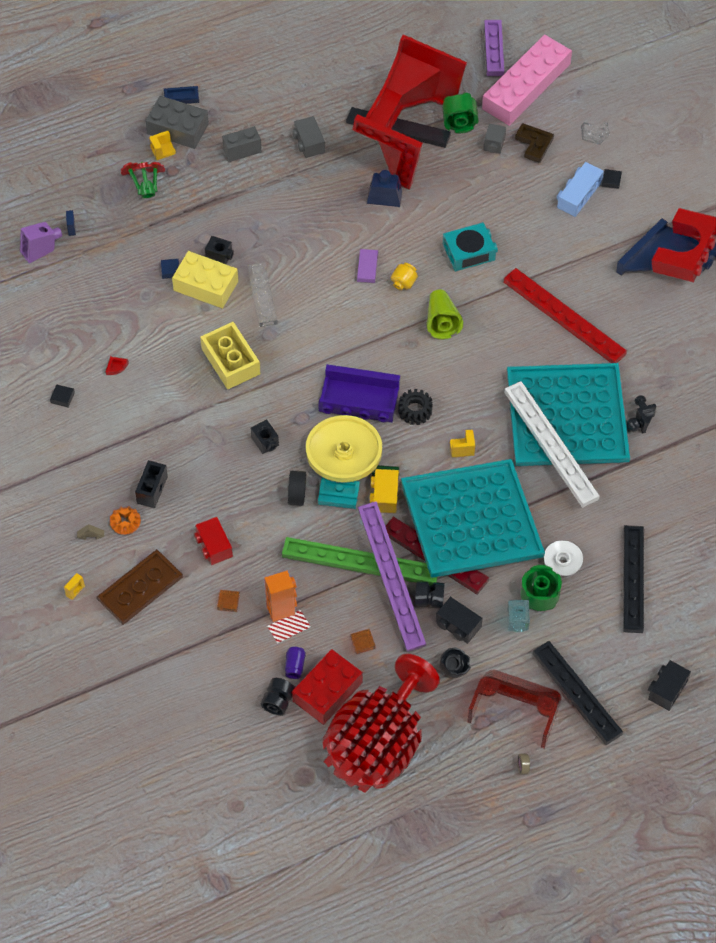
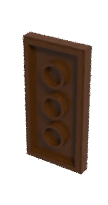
[97,549,183,625]

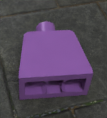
[20,222,62,263]

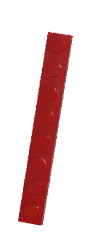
[503,268,627,363]

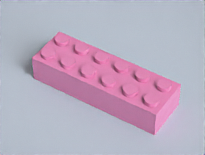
[482,34,572,126]

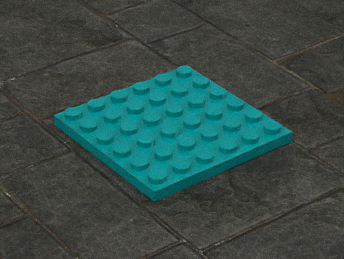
[507,363,630,466]
[400,459,545,578]

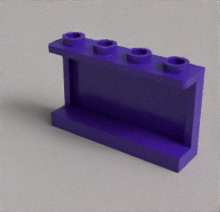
[318,364,400,423]

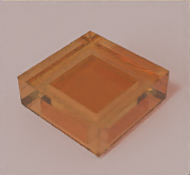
[217,590,240,612]
[350,629,376,654]

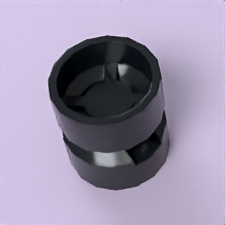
[415,581,445,608]
[260,677,295,716]

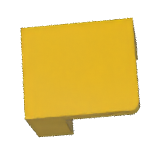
[149,131,176,160]
[450,430,475,457]

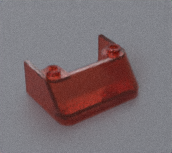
[467,670,562,749]

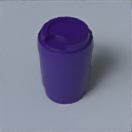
[285,647,306,679]

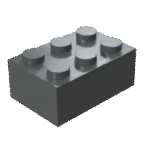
[146,96,209,149]

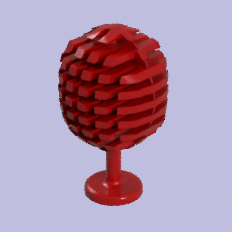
[322,654,440,793]

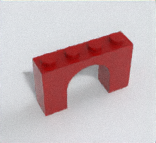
[652,208,716,283]

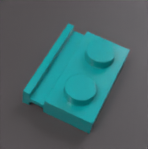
[318,477,360,509]

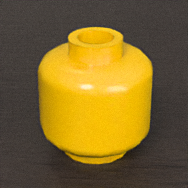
[391,262,418,291]

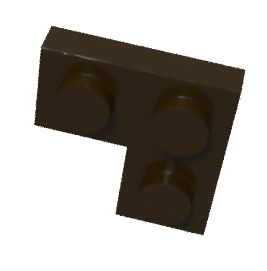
[515,123,554,163]

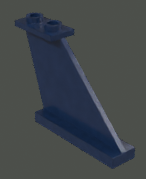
[616,218,716,276]

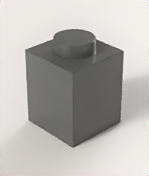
[484,123,506,154]

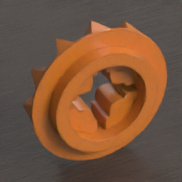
[110,506,141,535]

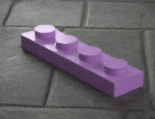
[484,20,504,76]

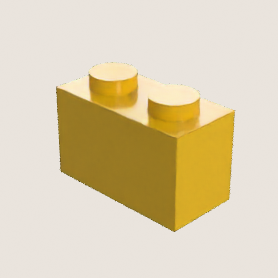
[370,469,399,513]

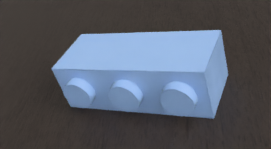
[557,162,604,217]

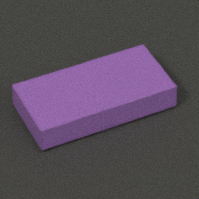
[357,249,378,283]

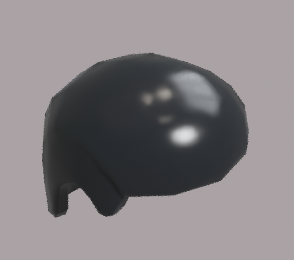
[440,647,471,678]

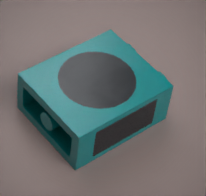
[442,222,498,272]

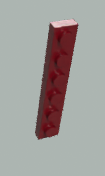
[385,516,489,595]

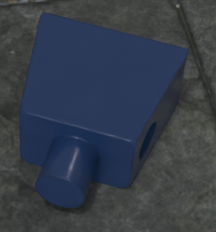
[367,170,402,207]

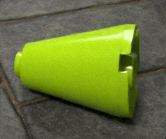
[426,289,463,339]

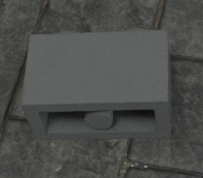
[292,116,325,158]
[222,126,262,162]

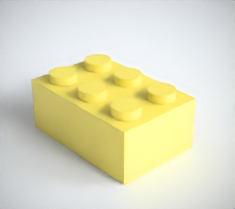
[172,251,238,309]
[200,322,260,390]

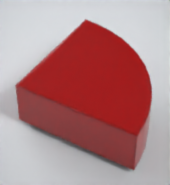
[106,356,129,375]

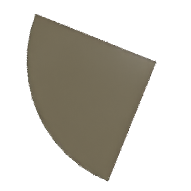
[77,524,105,540]

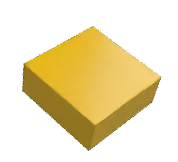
[64,573,85,600]

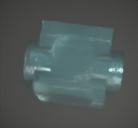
[507,600,530,632]

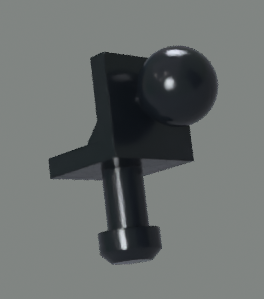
[627,395,657,434]

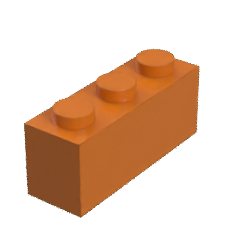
[264,571,297,622]

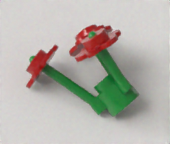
[121,161,165,198]

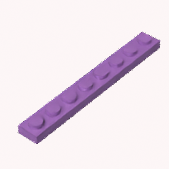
[358,501,426,652]

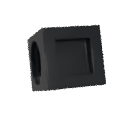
[205,236,234,264]
[250,419,279,454]

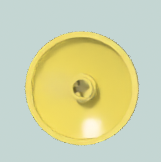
[306,415,382,482]

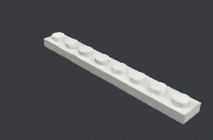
[504,381,599,508]

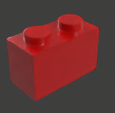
[194,517,233,565]

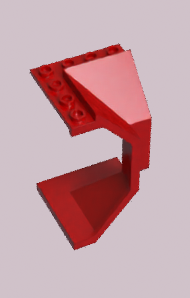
[352,35,467,190]

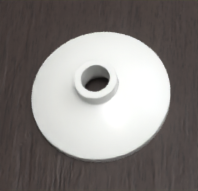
[544,541,583,576]

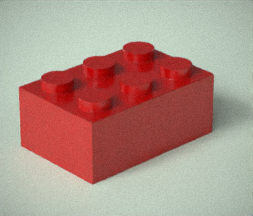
[292,649,363,725]

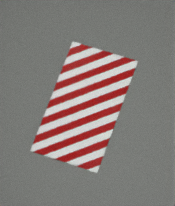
[267,610,311,643]

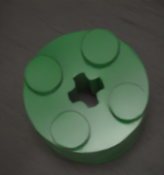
[442,93,479,134]
[520,565,562,611]

